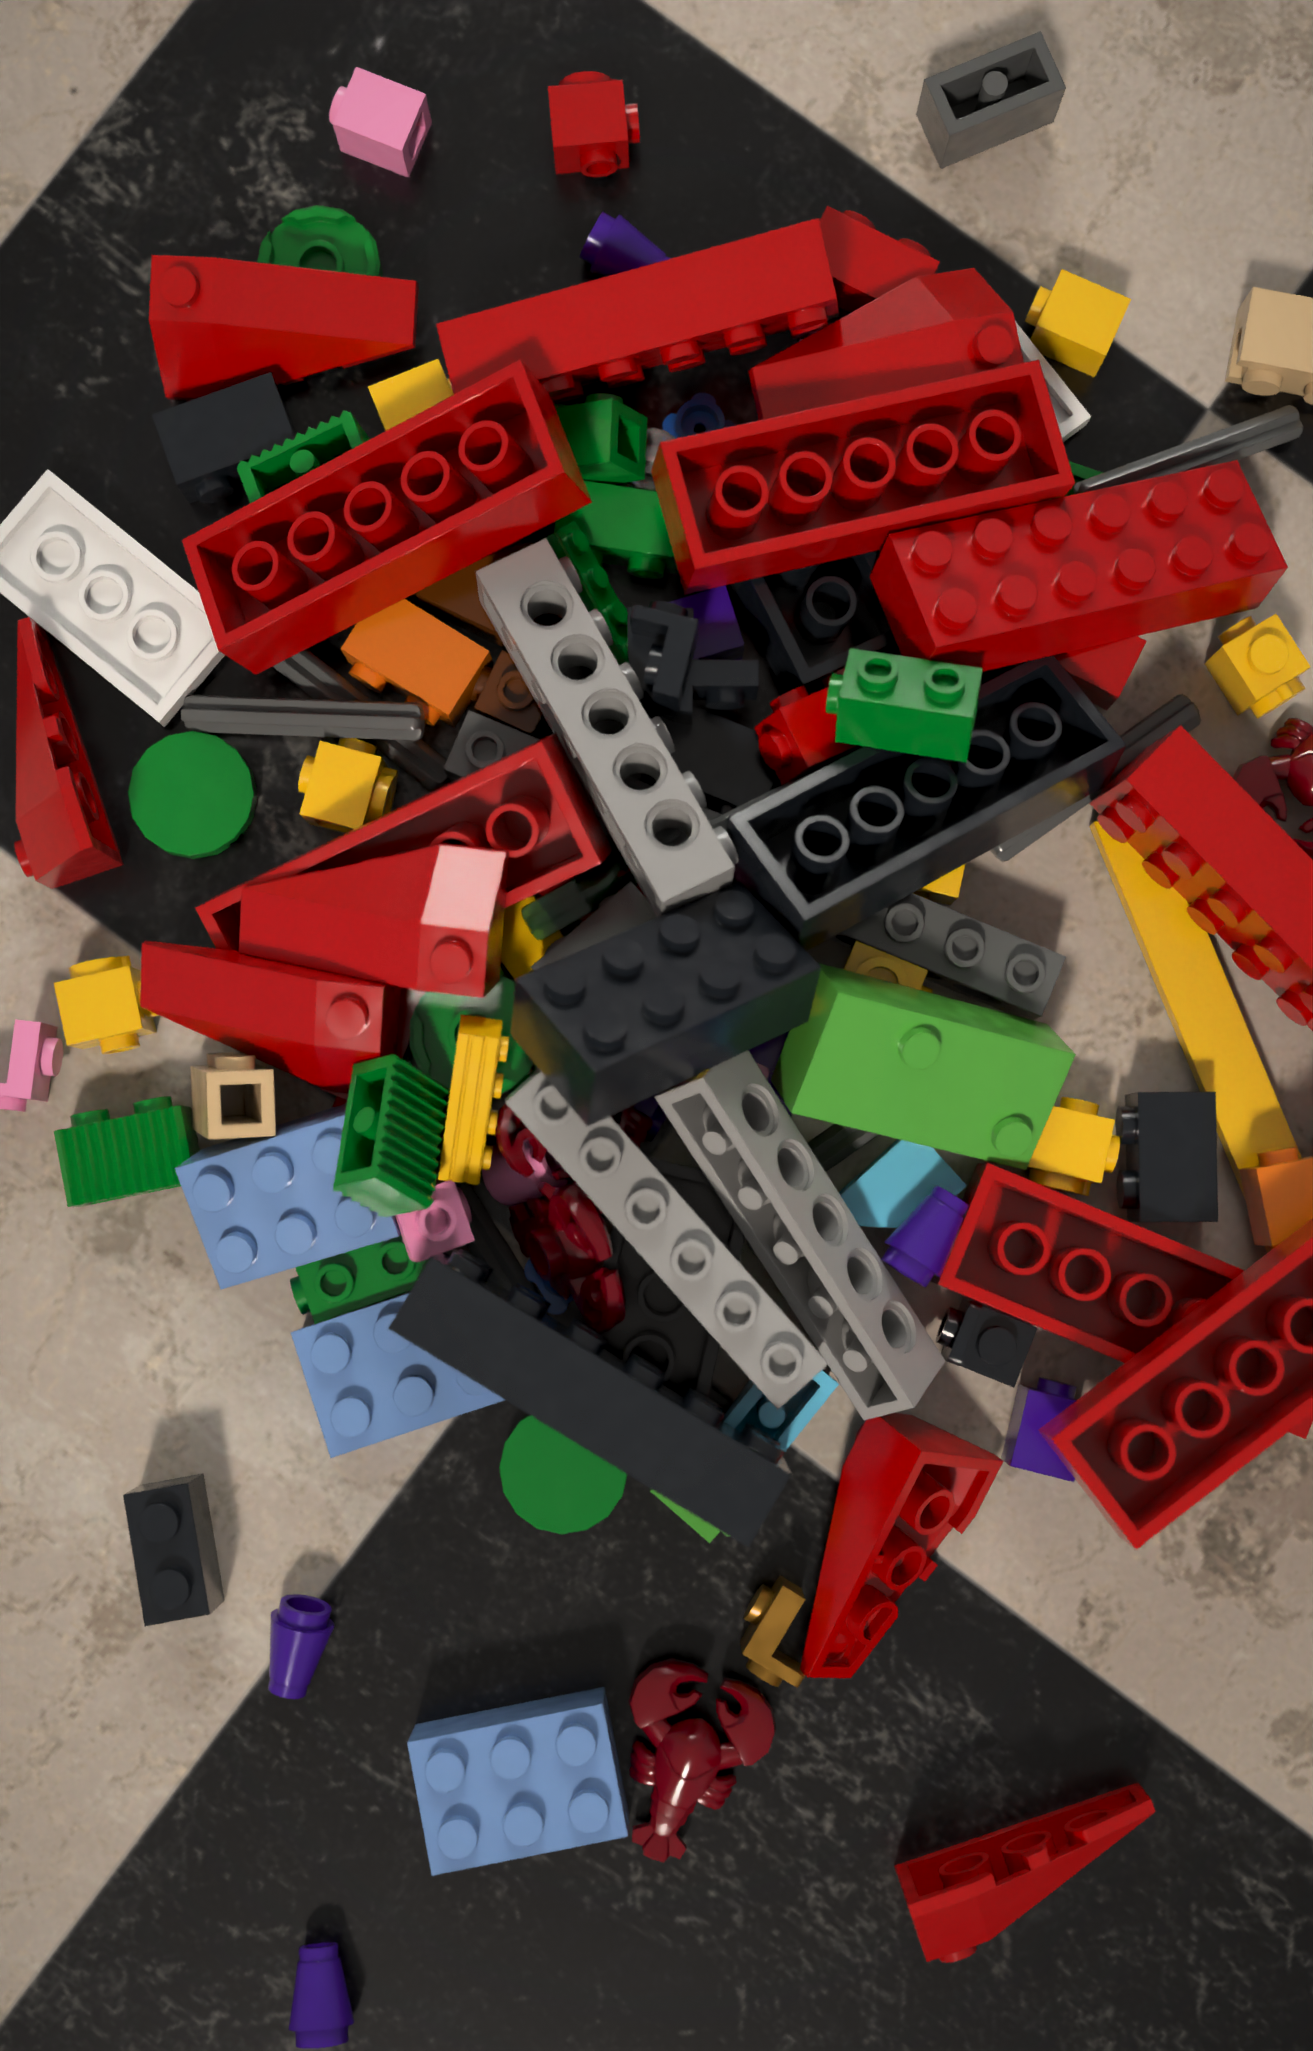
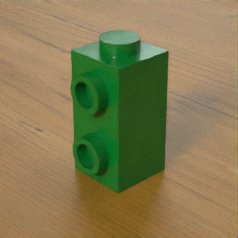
[553,393,648,485]
[554,481,678,580]
[826,648,983,763]
[290,1235,430,1324]

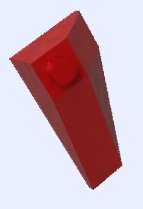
[140,941,401,1093]
[894,1782,1156,1963]

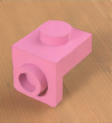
[0,1019,63,1112]
[395,1179,475,1262]

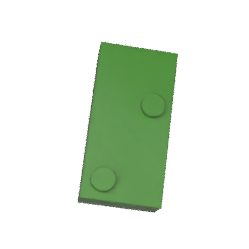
[771,963,1076,1170]

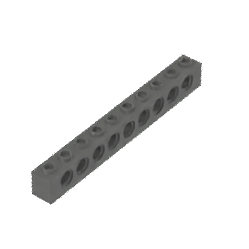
[443,710,1066,1020]

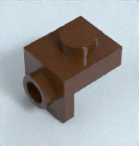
[471,650,543,735]

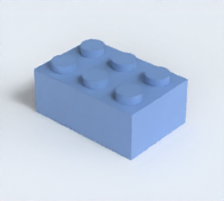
[175,1103,401,1290]
[291,1292,505,1458]
[407,1687,629,1876]

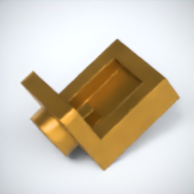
[740,1575,805,1688]

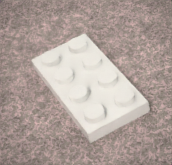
[0,469,225,727]

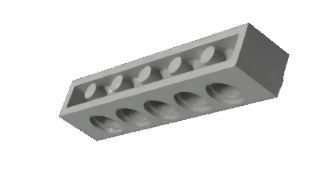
[476,538,738,917]
[655,1051,945,1420]
[505,1069,828,1409]

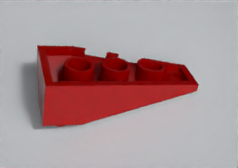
[149,255,419,400]
[748,268,1024,420]
[14,617,123,889]
[239,843,509,998]
[800,1413,1004,1678]

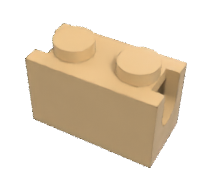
[1225,287,1313,405]

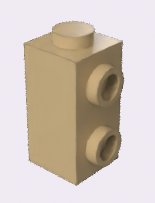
[190,1052,276,1139]

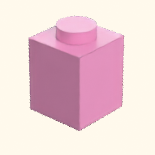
[329,67,432,178]

